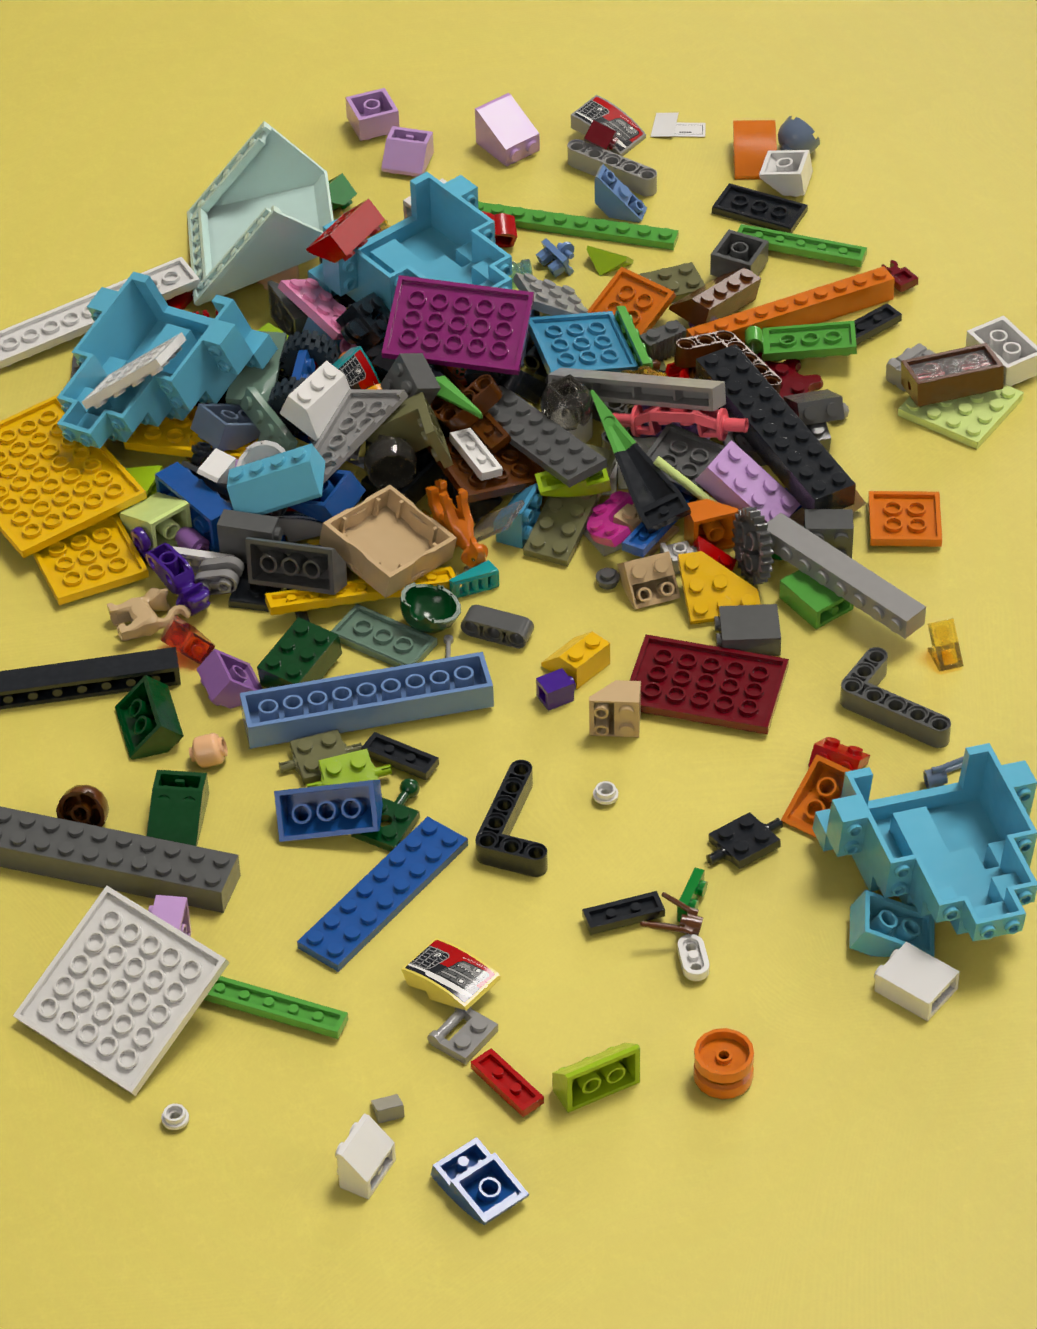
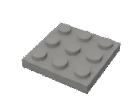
[513,273,588,316]

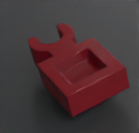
[881,260,919,293]

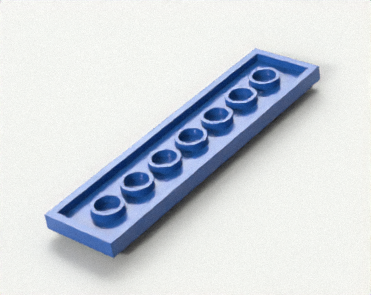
[297,816,468,972]

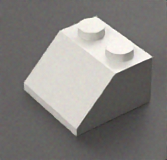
[759,150,813,197]

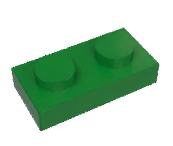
[677,867,708,922]

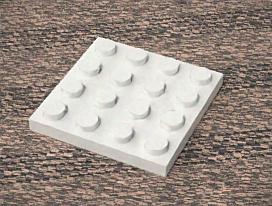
[82,332,187,410]

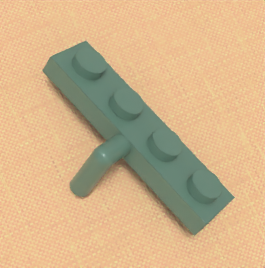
[240,387,298,451]

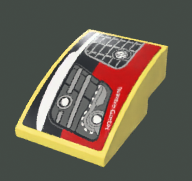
[401,938,501,1011]

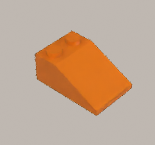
[781,754,852,838]

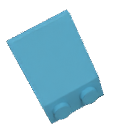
[849,890,935,957]

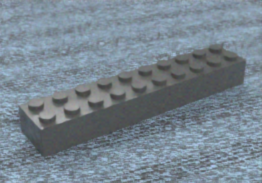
[0,806,241,913]

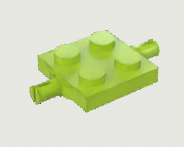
[306,749,392,787]

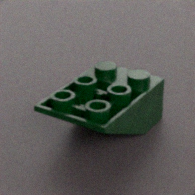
[147,770,209,846]

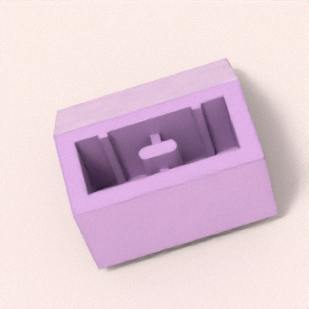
[381,126,434,177]

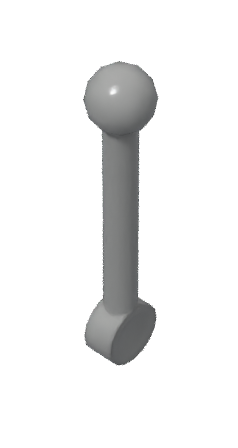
[444,635,453,658]

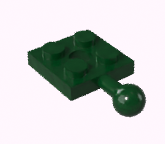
[351,778,420,852]

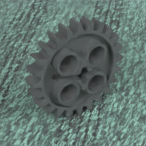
[732,507,774,585]

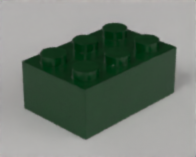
[257,617,342,688]

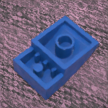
[431,1137,529,1225]

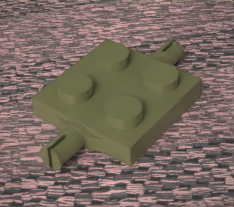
[278,729,362,785]

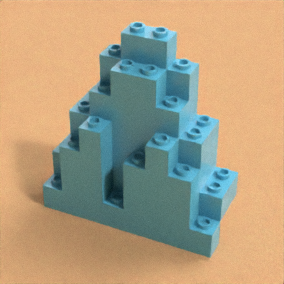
[308,172,512,317]
[57,272,278,449]
[812,743,1037,942]

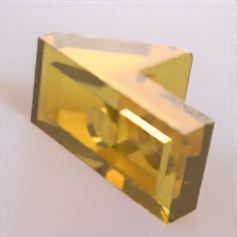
[928,618,964,671]

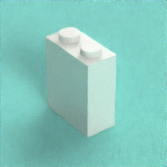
[874,942,960,1021]

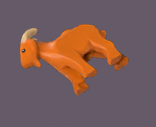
[425,479,488,571]

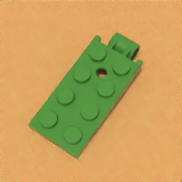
[745,321,857,361]

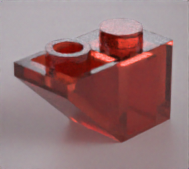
[161,614,215,665]

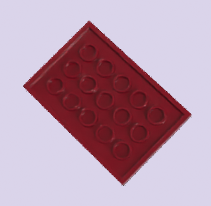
[629,634,789,735]

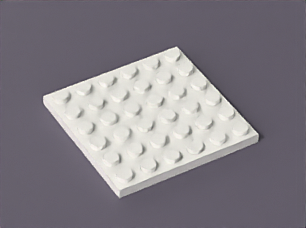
[13,886,229,1096]

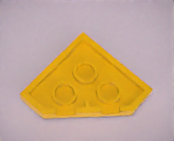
[677,551,761,625]

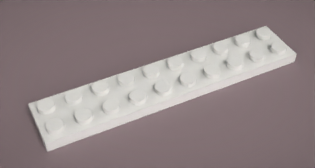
[0,257,200,369]

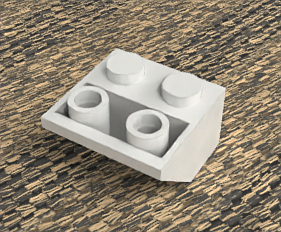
[335,1113,396,1200]

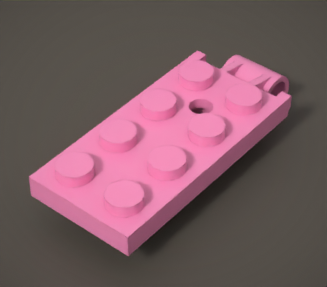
[278,278,357,353]

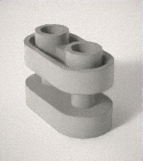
[194,556,244,595]

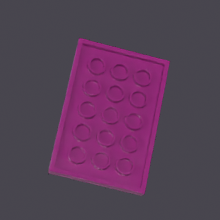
[382,275,534,375]

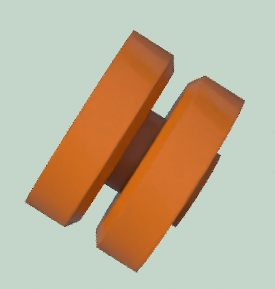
[693,1028,754,1099]

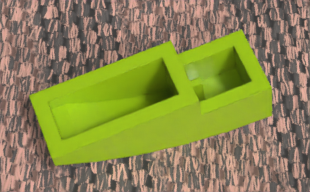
[535,468,611,497]

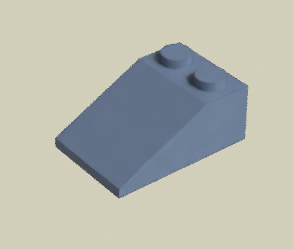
[190,404,261,452]

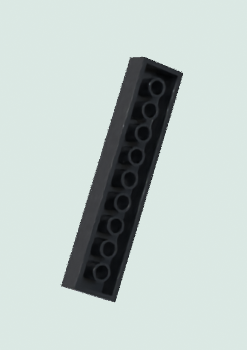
[695,344,856,510]

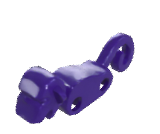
[131,526,210,616]

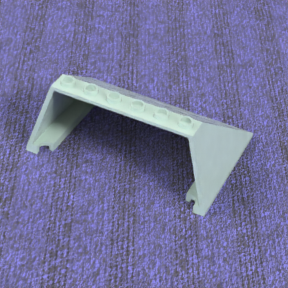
[187,121,334,306]

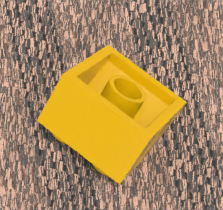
[541,631,610,689]

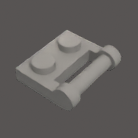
[427,1007,498,1065]

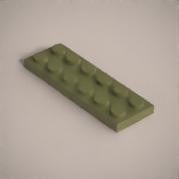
[523,443,617,567]

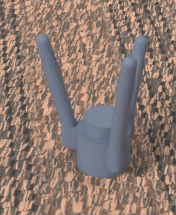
[923,756,964,789]

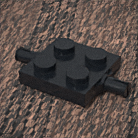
[706,812,783,869]

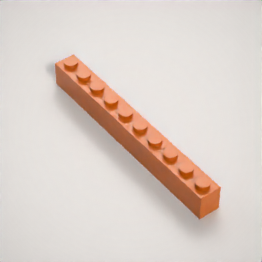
[686,266,895,344]

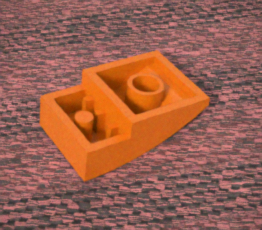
[733,120,777,180]

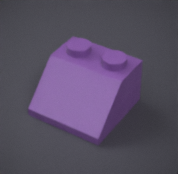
[197,649,263,709]

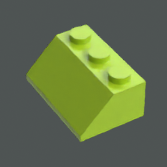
[552,1043,640,1113]

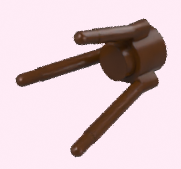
[640,892,703,936]

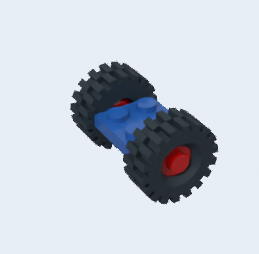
[268,330,339,435]

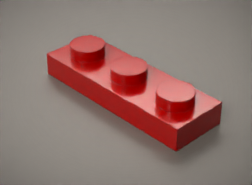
[470,1048,544,1117]

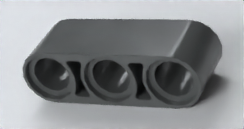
[460,605,534,649]

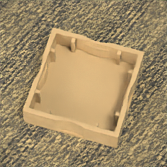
[319,485,457,598]

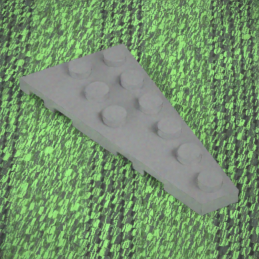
[314,389,408,484]

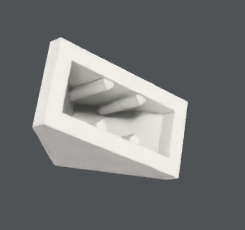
[197,448,236,484]

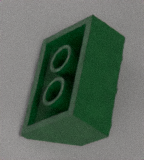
[115,675,184,760]

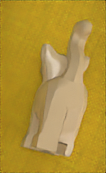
[107,587,191,641]

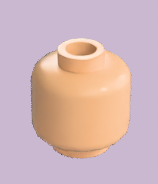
[189,733,228,768]

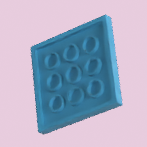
[528,311,638,374]

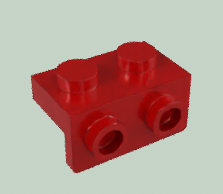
[808,737,870,771]

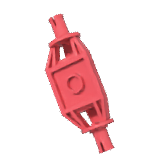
[613,405,749,441]

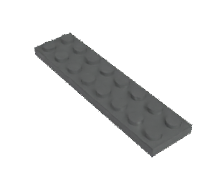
[488,385,608,488]

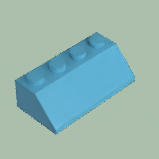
[227,443,326,515]

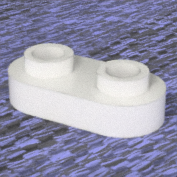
[678,934,709,981]

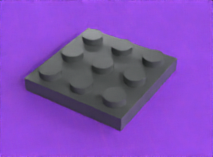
[646,424,725,499]

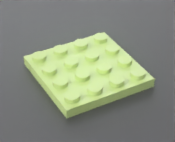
[898,384,1024,449]

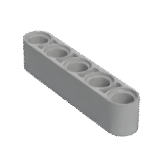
[567,139,657,196]

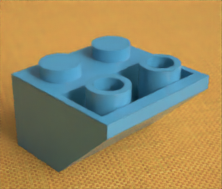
[496,483,543,549]

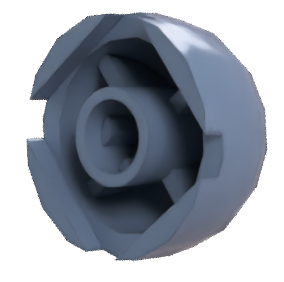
[778,116,820,154]

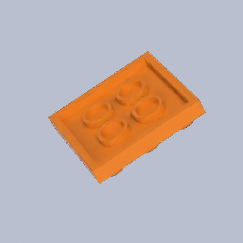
[588,267,676,335]
[868,491,942,547]

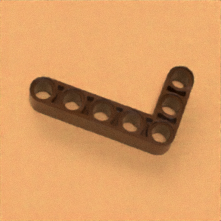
[674,330,782,395]
[430,374,502,434]

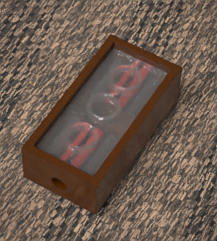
[901,343,1004,407]

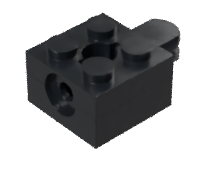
[336,292,390,353]

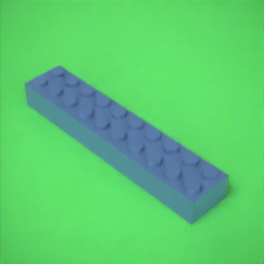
[240,652,494,749]

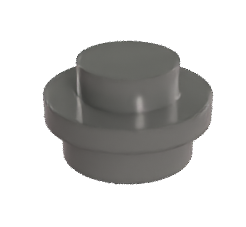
[596,568,620,590]

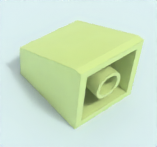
[120,492,192,551]

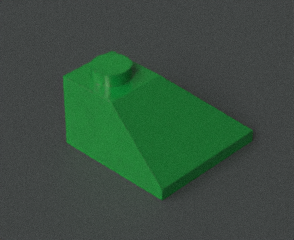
[328,173,357,211]

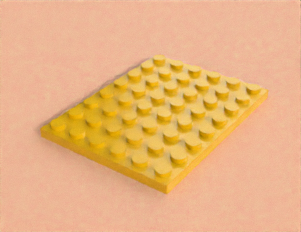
[0,394,147,558]

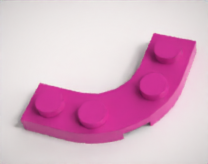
[587,491,633,548]

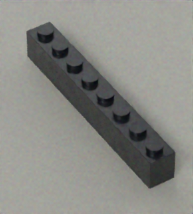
[0,647,181,710]

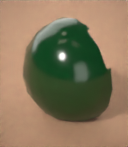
[400,582,461,633]

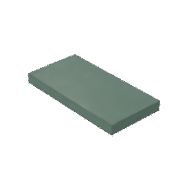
[226,331,287,405]
[331,604,438,667]

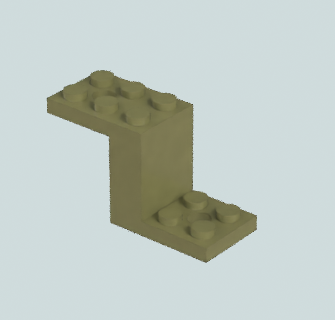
[366,392,453,468]

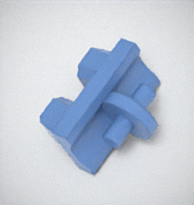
[536,238,574,277]

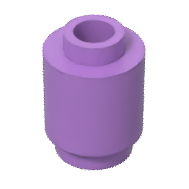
[175,526,209,551]

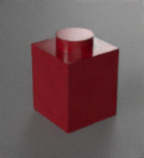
[584,120,618,151]

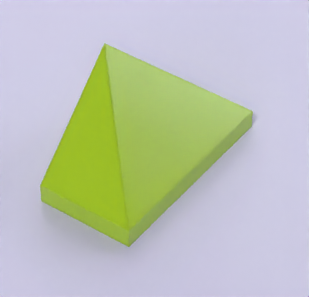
[586,246,633,276]

